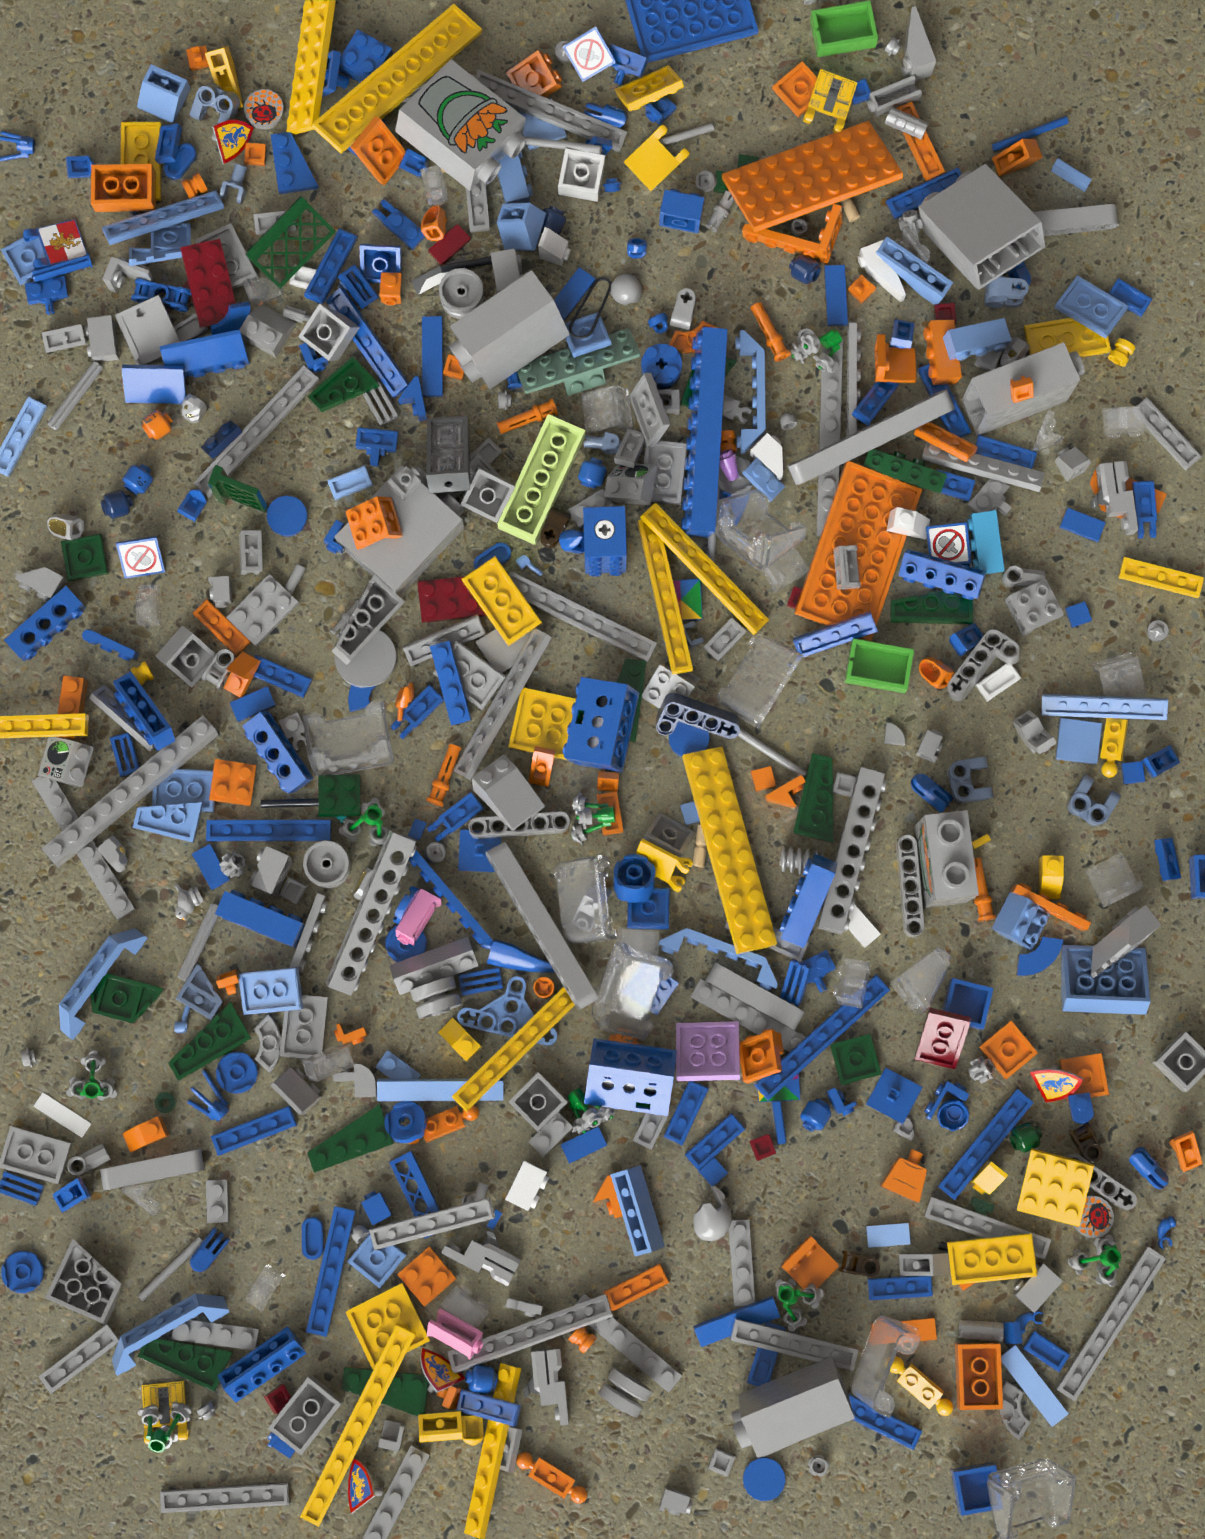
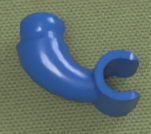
[1157,1216,1176,1249]
[1015,1311,1043,1334]

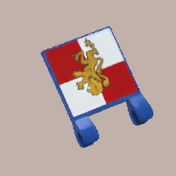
[23,219,87,270]

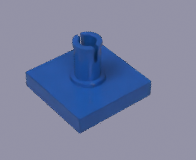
[322,50,349,98]

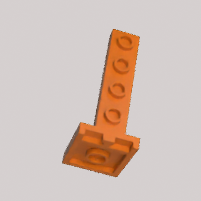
[742,204,843,265]

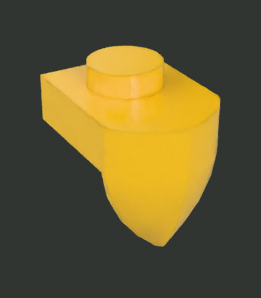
[461,1415,484,1446]

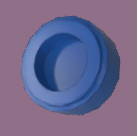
[627,238,647,259]
[647,312,668,334]

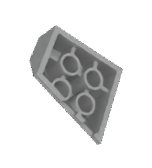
[1091,905,1161,978]
[45,1239,122,1325]

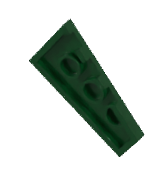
[307,1104,394,1173]

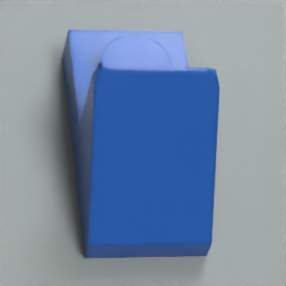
[889,319,914,349]
[398,376,427,421]
[949,623,984,656]
[1142,745,1181,779]
[52,1177,92,1213]

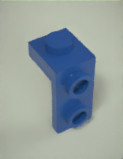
[924,1081,969,1120]

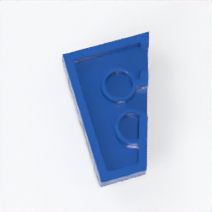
[271,132,319,194]

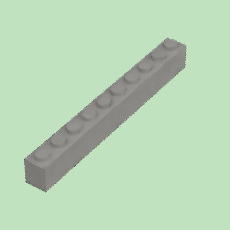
[41,715,218,868]

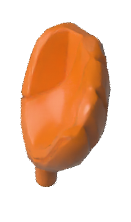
[395,682,415,721]

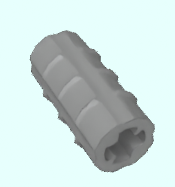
[885,107,929,140]
[959,1320,1004,1342]

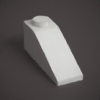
[858,240,906,302]

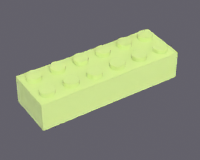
[497,414,585,545]

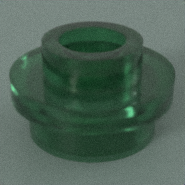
[155,1092,176,1113]

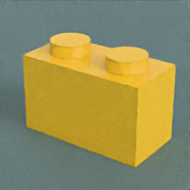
[418,1411,462,1442]

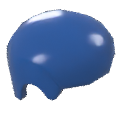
[937,1099,970,1131]

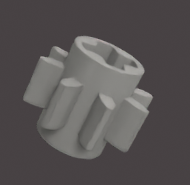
[899,210,923,235]
[219,851,246,878]
[968,1056,995,1084]

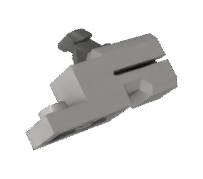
[1090,461,1138,535]
[441,1230,522,1286]
[523,1348,569,1426]

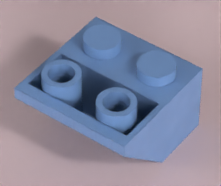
[137,64,191,124]
[497,203,546,251]
[992,892,1050,951]

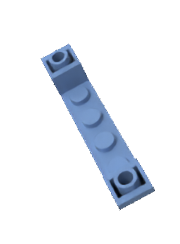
[735,330,766,454]
[59,928,147,1040]
[658,928,778,991]
[112,1293,229,1376]

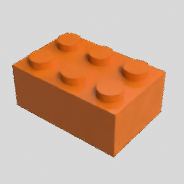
[91,164,156,212]
[955,1342,1003,1410]

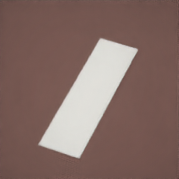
[33,1093,91,1137]

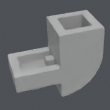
[1012,710,1056,754]
[333,1064,377,1098]

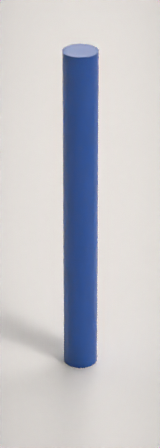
[991,116,1068,152]

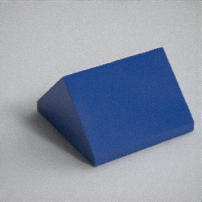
[360,244,403,283]

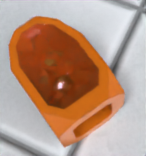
[421,205,447,241]
[919,657,955,689]

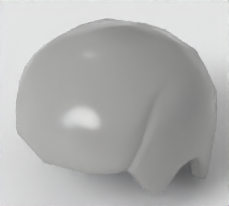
[611,274,643,305]

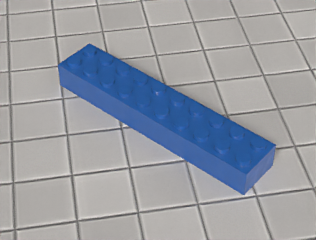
[681,327,728,538]

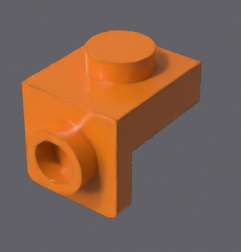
[380,272,402,306]
[334,1023,368,1045]

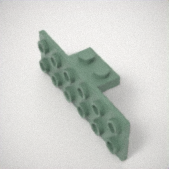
[517,328,641,396]

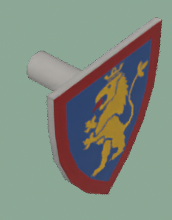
[348,1458,383,1514]

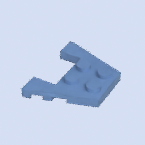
[129,211,191,266]

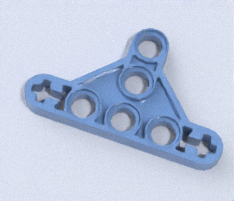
[457,976,557,1046]

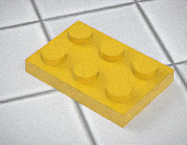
[615,65,684,111]

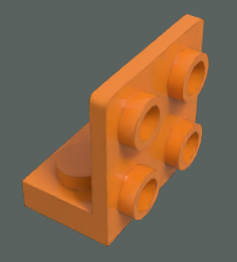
[874,334,916,383]
[346,496,403,549]
[780,1235,839,1290]

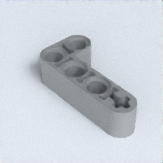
[947,629,1021,701]
[1065,1154,1137,1210]

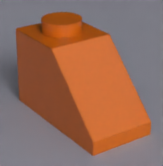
[992,139,1043,176]
[122,1116,170,1153]

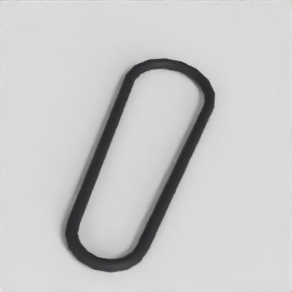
[569,277,612,339]

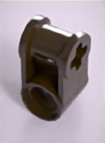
[540,507,571,549]
[1068,1122,1103,1163]
[838,1250,880,1277]

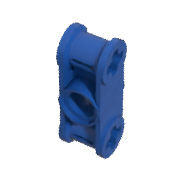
[131,278,191,312]

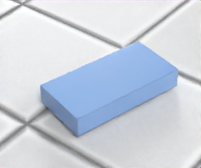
[327,466,373,500]
[866,1223,911,1248]

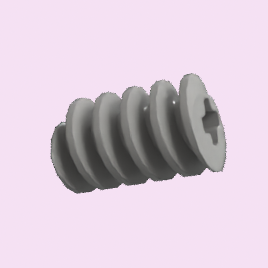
[779,845,823,874]

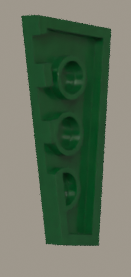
[890,591,973,625]
[616,659,646,743]
[793,753,833,843]
[168,1002,252,1081]
[137,1339,233,1392]
[342,1367,428,1416]

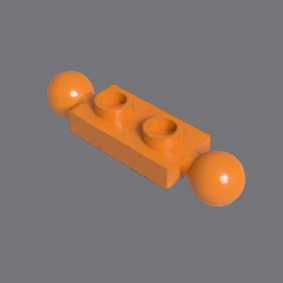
[408,1105,479,1145]
[516,1452,588,1504]

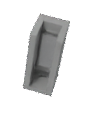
[867,75,922,118]

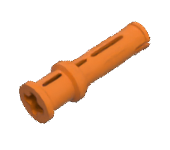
[750,302,791,362]
[496,398,559,435]
[426,744,461,807]
[974,858,996,922]

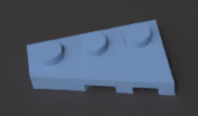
[133,802,203,842]

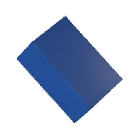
[408,818,427,841]
[487,1209,502,1230]

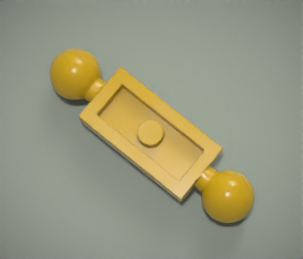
[1100,718,1128,778]
[887,1356,953,1416]

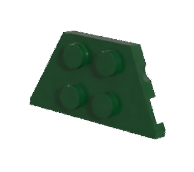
[90,973,164,1024]

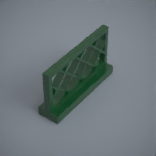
[244,196,336,289]
[207,465,268,513]

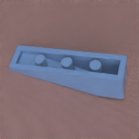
[876,237,953,305]

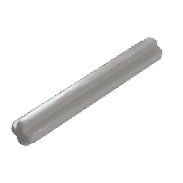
[48,361,103,430]
[177,904,218,981]

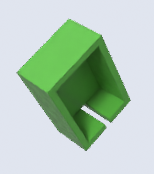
[810,1,878,58]
[844,639,914,694]

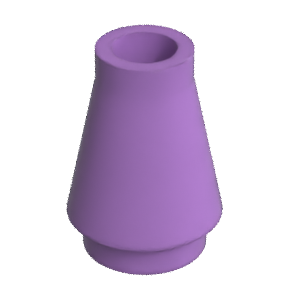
[719,449,740,481]

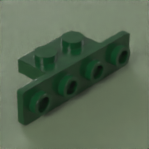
[864,449,947,493]

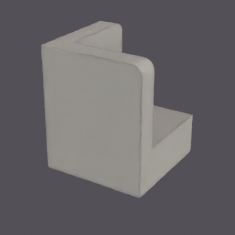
[378,1420,406,1452]

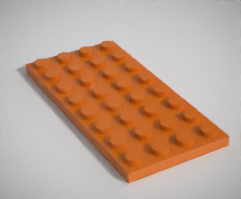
[722,120,903,233]
[794,461,922,642]

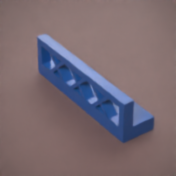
[389,1151,440,1239]

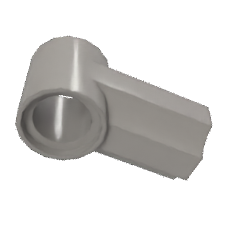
[1002,565,1045,588]
[67,1143,111,1176]

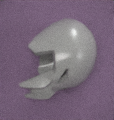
[693,1186,732,1241]

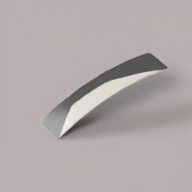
[411,257,471,295]

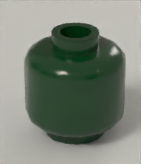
[1009,1122,1042,1153]

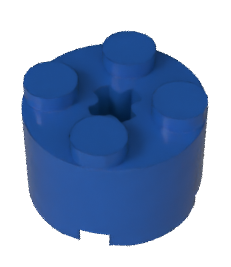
[641,344,682,390]
[613,854,655,903]

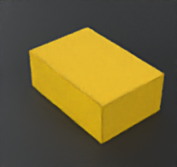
[972,834,991,850]

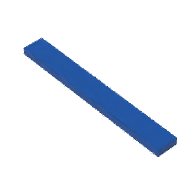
[754,974,890,1101]

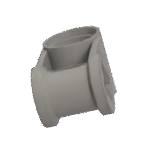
[670,288,695,330]
[202,649,236,690]

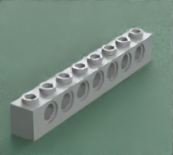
[817,767,887,935]
[325,830,417,996]

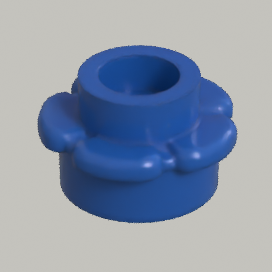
[602,178,622,192]

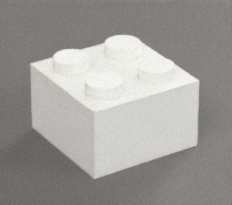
[558,148,605,202]
[505,1161,549,1211]

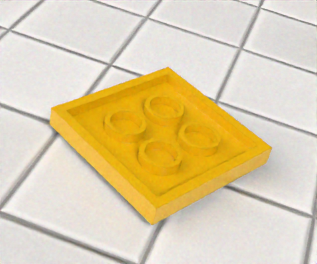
[508,688,576,761]
[1017,1149,1094,1227]
[345,1283,430,1369]

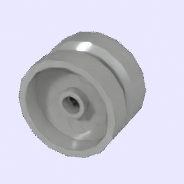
[439,268,484,319]
[303,841,351,889]
[410,976,463,1019]
[598,1367,653,1418]

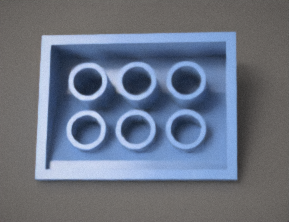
[1061,945,1150,1015]

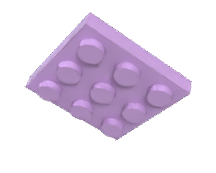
[676,1021,740,1081]

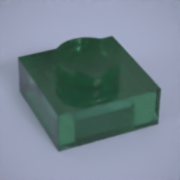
[969,1197,995,1215]

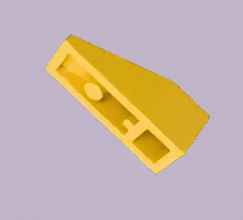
[205,46,243,108]

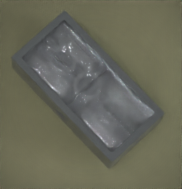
[426,416,470,493]

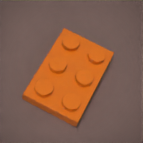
[351,116,406,186]

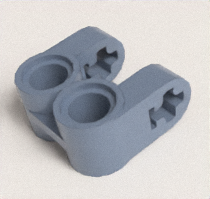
[190,83,240,123]
[984,276,1029,308]
[947,757,994,804]
[1067,774,1121,826]

